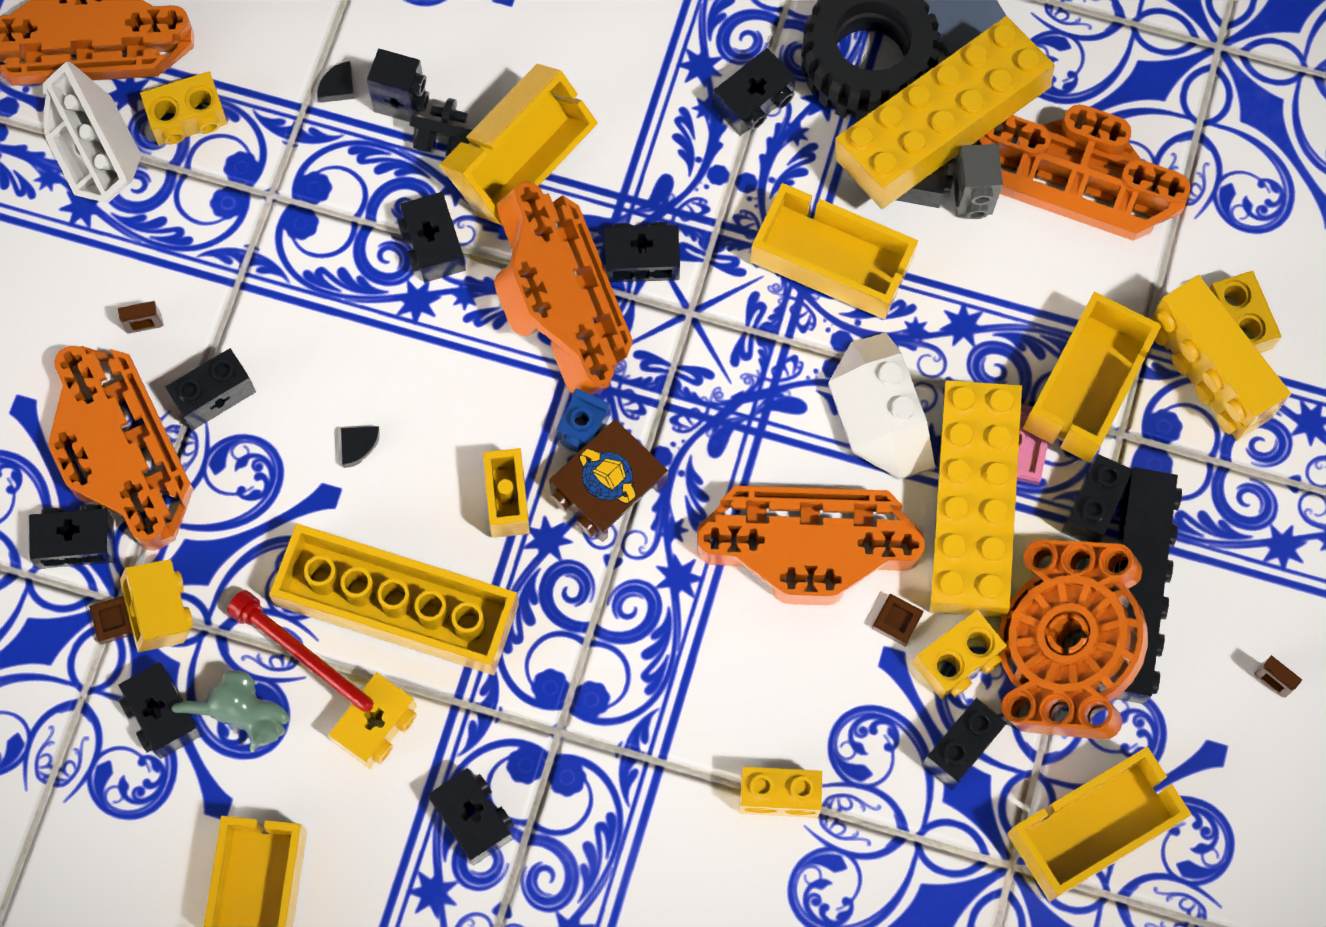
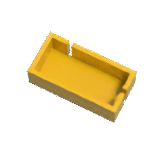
[439,63,598,225]
[750,183,919,320]
[1151,274,1292,441]
[1022,291,1162,463]
[1007,746,1192,902]
[203,816,307,927]

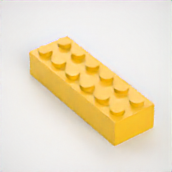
[835,16,1055,210]
[930,380,1022,618]
[269,523,519,676]

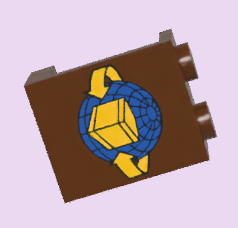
[549,419,668,542]

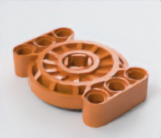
[998,539,1148,740]

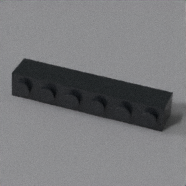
[1113,467,1182,704]

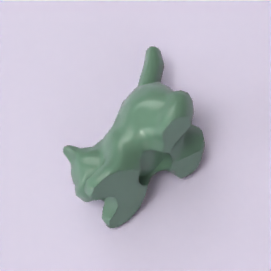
[172,670,290,752]

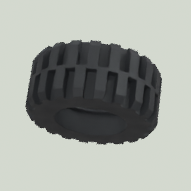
[801,0,942,121]

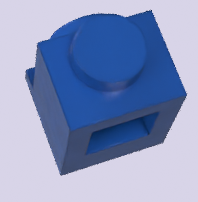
[556,388,611,453]

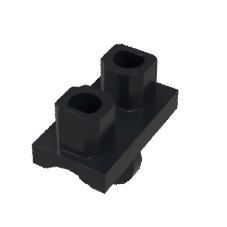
[409,98,472,157]

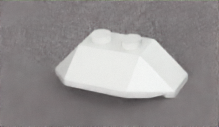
[43,61,142,203]
[828,332,935,480]

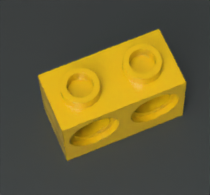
[140,71,228,146]
[1209,270,1282,353]
[913,610,1007,700]
[739,766,823,818]

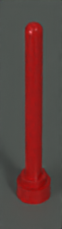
[227,590,374,712]

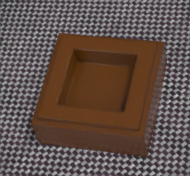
[118,300,164,334]
[871,593,924,647]
[89,596,133,645]
[1254,655,1303,698]

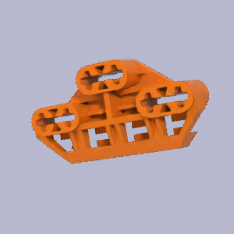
[0,0,195,85]
[977,104,1191,241]
[494,182,633,395]
[48,345,193,551]
[697,485,925,606]

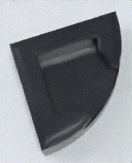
[317,61,355,103]
[341,426,380,468]

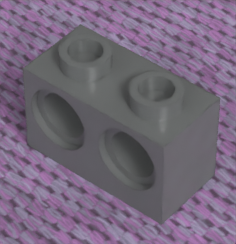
[953,144,1003,219]

